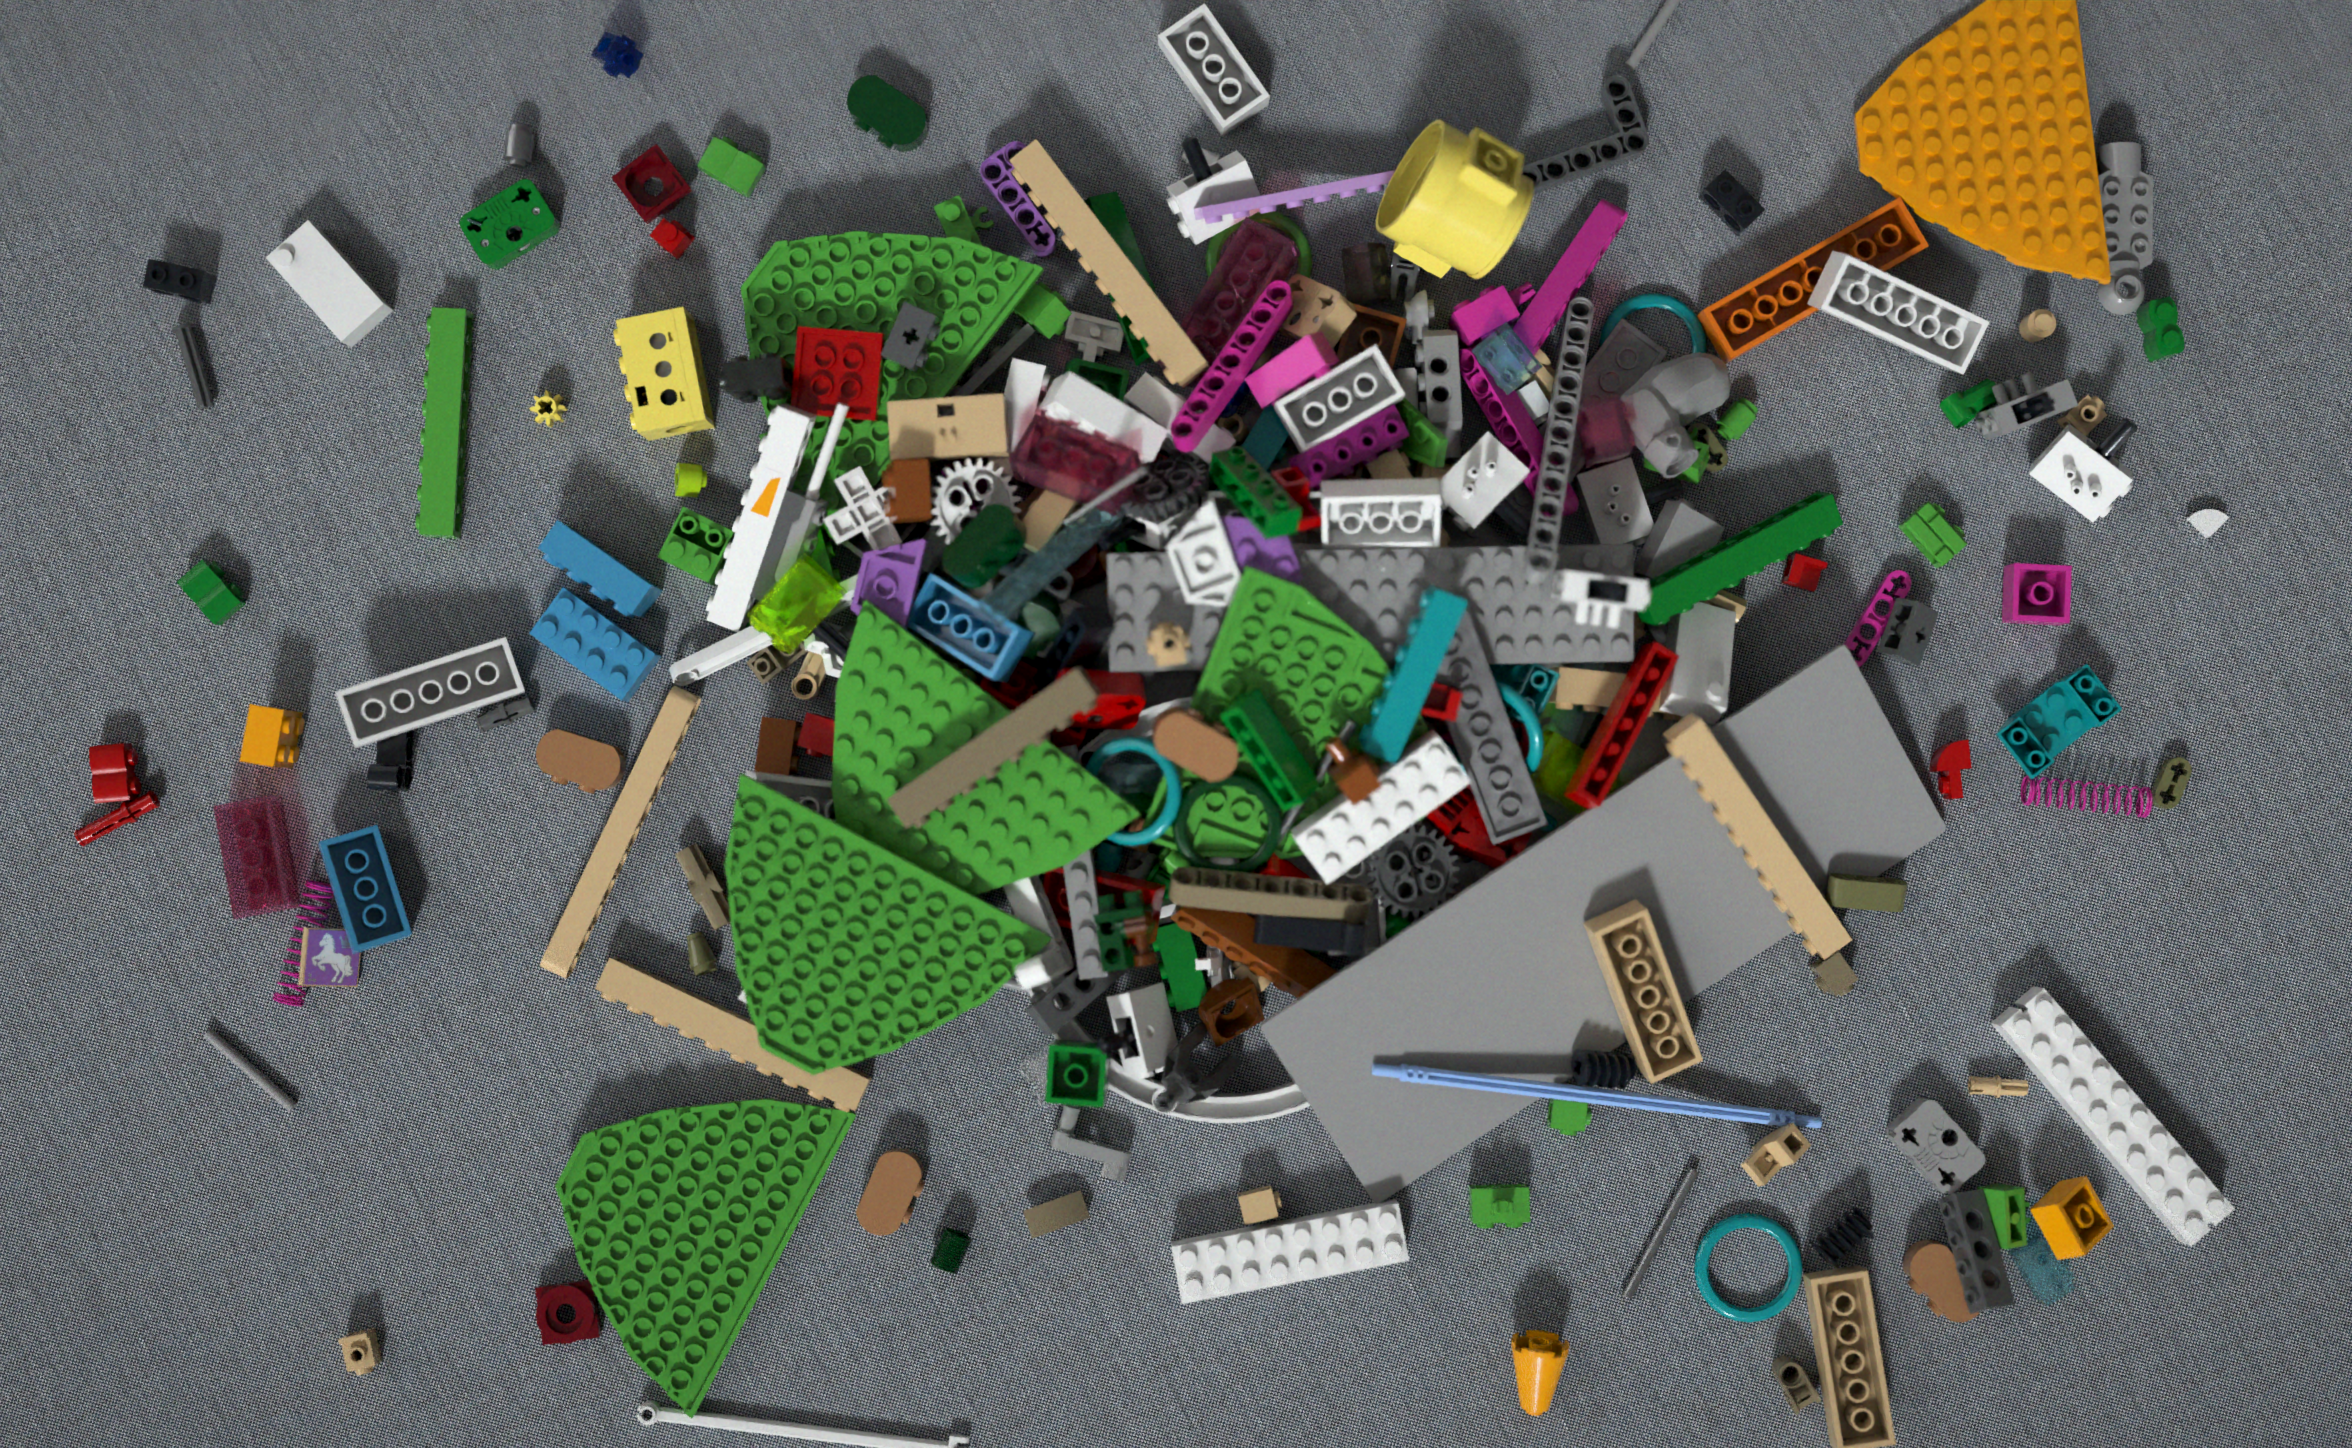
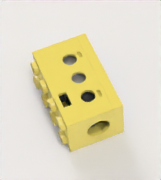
[613,307,715,441]

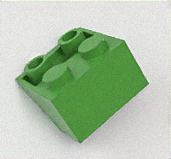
[657,506,735,586]

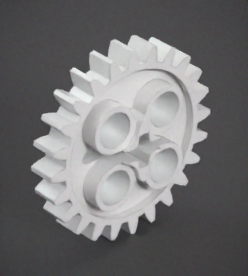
[930,458,1021,544]

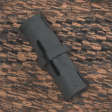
[475,695,536,733]

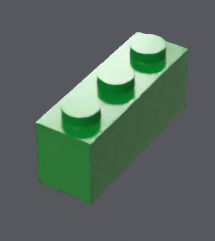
[1152,922,1208,1012]

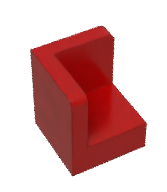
[1782,553,1828,592]
[1420,682,1463,722]

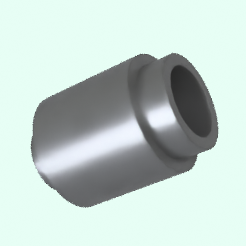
[504,124,535,168]

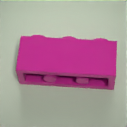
[1245,331,1339,409]

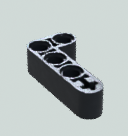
[367,729,414,791]
[1253,914,1369,956]

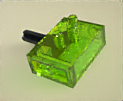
[746,552,850,658]
[1530,713,1620,816]

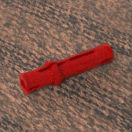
[74,791,160,846]

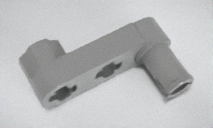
[1050,1104,1132,1181]

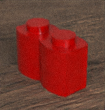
[89,743,141,803]

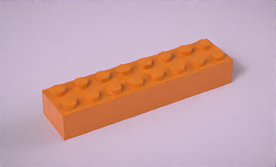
[1697,197,1929,364]

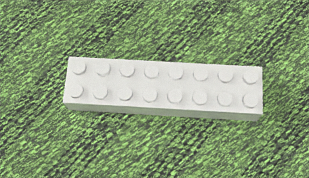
[1171,1199,1409,1304]

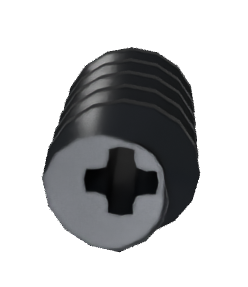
[1571,1049,1637,1090]
[1810,1205,1875,1268]

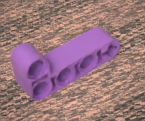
[980,141,1056,257]

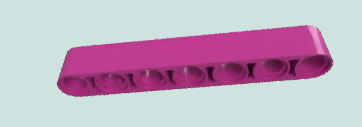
[1498,199,1628,370]
[1170,280,1294,452]
[1459,344,1579,518]

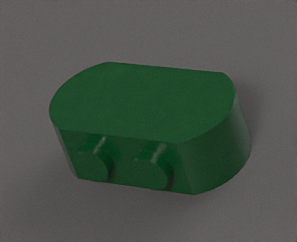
[847,75,928,152]
[942,503,1027,589]

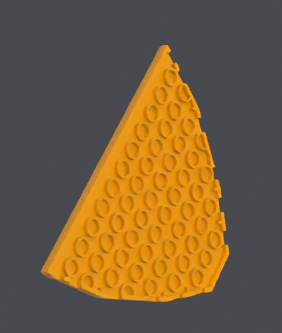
[1854,0,2111,284]

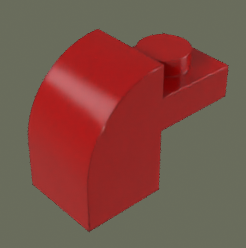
[1270,466,1322,531]

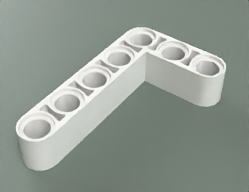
[1003,874,1073,989]

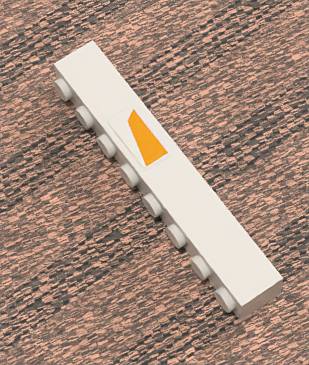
[706,403,817,632]

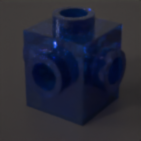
[591,31,644,78]

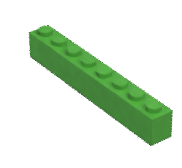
[415,307,473,539]

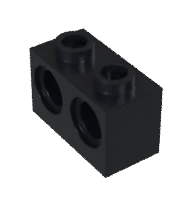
[1699,169,1765,237]
[143,259,217,305]

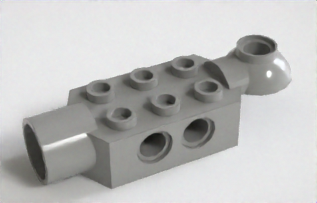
[2097,142,2153,315]
[1403,290,1463,463]

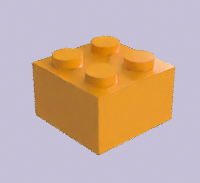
[240,704,304,768]
[2030,1176,2114,1260]

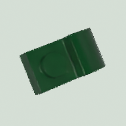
[1015,587,1063,660]

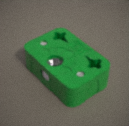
[459,179,561,270]

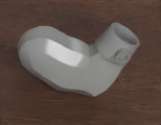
[1619,352,1731,478]

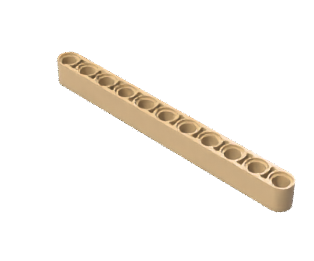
[540,685,701,979]

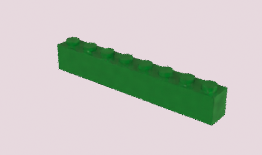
[1637,491,1843,626]

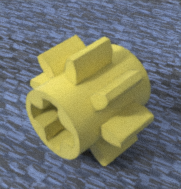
[530,390,568,428]

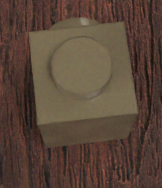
[1809,951,1859,996]

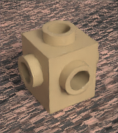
[1146,621,1190,667]

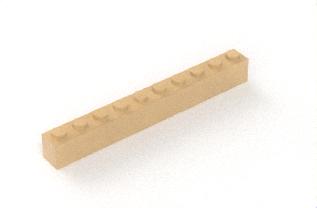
[1009,139,1210,388]
[1663,713,1852,960]
[595,956,873,1113]

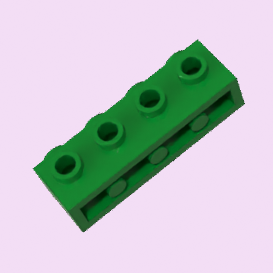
[1209,447,1301,540]
[1220,689,1321,811]

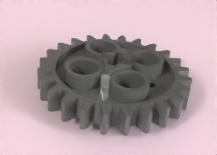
[1116,455,1210,520]
[1365,825,1460,919]

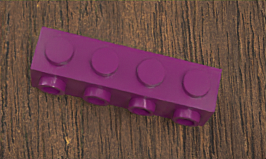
[1288,404,1410,492]

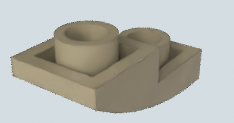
[746,632,808,685]
[1023,1190,1090,1239]

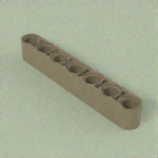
[1169,867,1373,924]

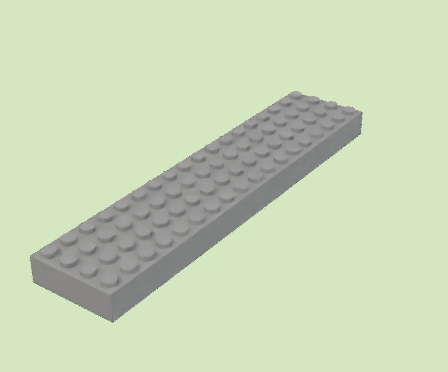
[1107,544,1634,672]

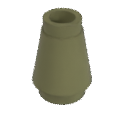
[686,932,718,976]

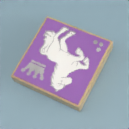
[298,927,361,987]

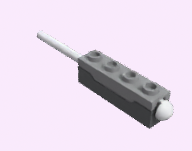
[750,403,849,617]

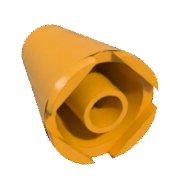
[1511,1330,1570,1416]

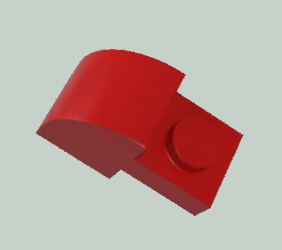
[1929,740,1972,799]

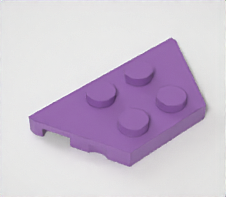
[1219,516,1303,584]
[850,539,928,629]

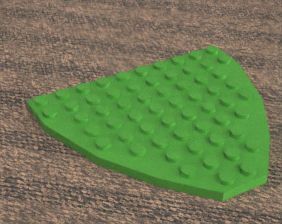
[1141,565,1429,859]

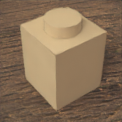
[1237,1185,1282,1225]

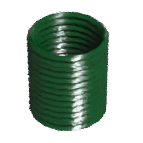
[929,1227,972,1274]

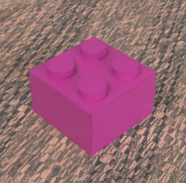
[2002,563,2072,626]

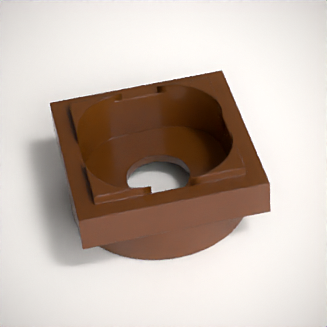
[1199,976,1265,1048]

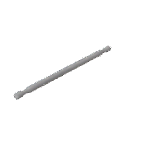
[1063,466,1147,525]

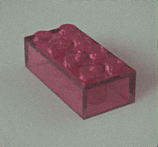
[1008,414,1142,516]
[213,795,301,920]

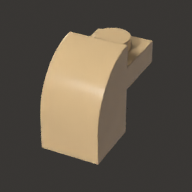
[1740,1123,1811,1187]

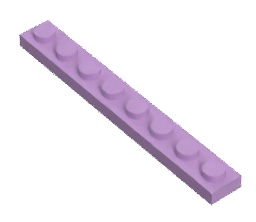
[1194,170,1395,224]

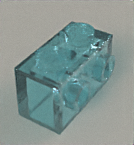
[1471,322,1543,395]
[2007,1235,2076,1307]

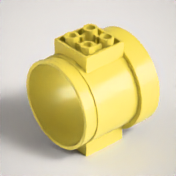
[1376,119,1534,279]

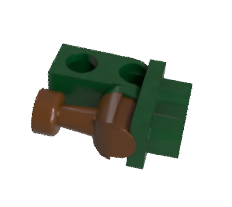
[1093,889,1158,972]

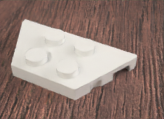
[1165,500,1240,606]

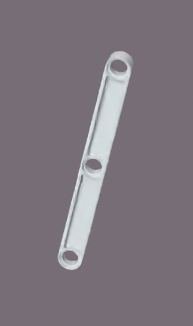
[669,574,859,686]

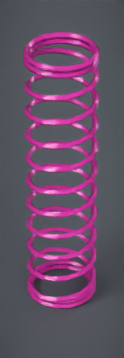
[2021,775,2153,818]
[272,880,334,1006]

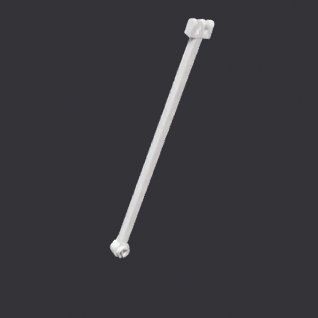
[637,1400,970,1448]

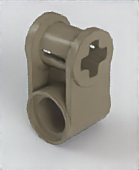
[1772,1356,1821,1416]

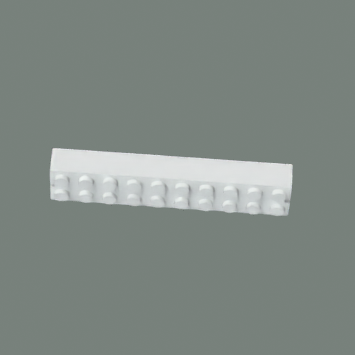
[1991,986,2235,1247]

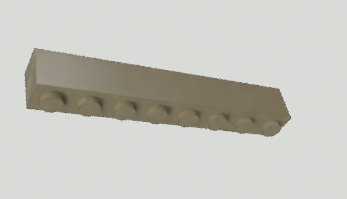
[886,666,1102,829]

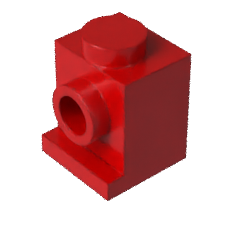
[650,218,695,260]

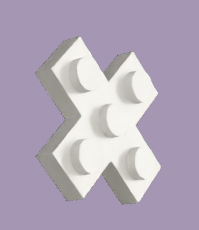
[823,466,902,550]

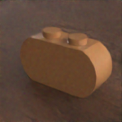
[1152,706,1238,782]
[536,729,626,794]
[856,1148,926,1236]
[1903,1239,1980,1322]

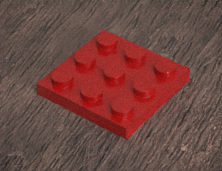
[791,326,885,421]

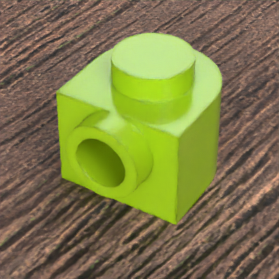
[674,462,707,498]

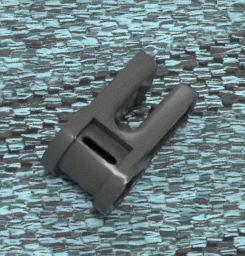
[1386,249,1420,304]

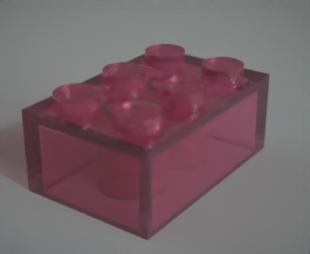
[1576,395,1635,468]

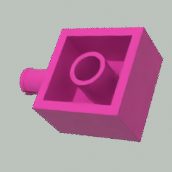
[1448,281,1536,349]

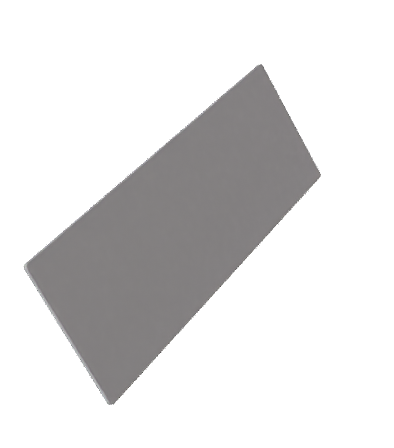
[1260,644,1946,1204]

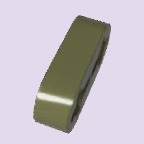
[1686,423,1728,473]
[2151,757,2192,809]

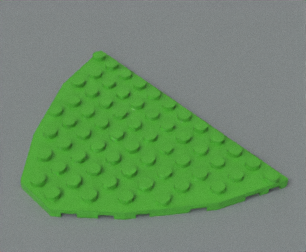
[741,231,1044,540]
[832,600,1141,895]
[725,773,1052,1075]
[555,1098,857,1418]

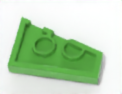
[1395,397,1448,468]

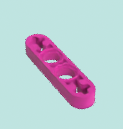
[1843,570,1911,667]

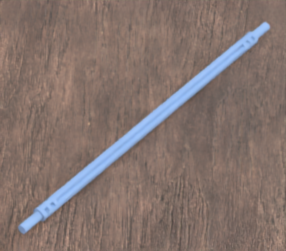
[1371,1063,1822,1129]

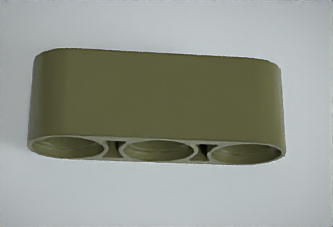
[1824,873,1908,912]

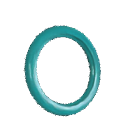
[1599,293,1707,353]
[1494,681,1544,776]
[1085,735,1181,846]
[1694,1213,1803,1323]

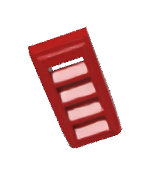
[1426,784,1477,835]

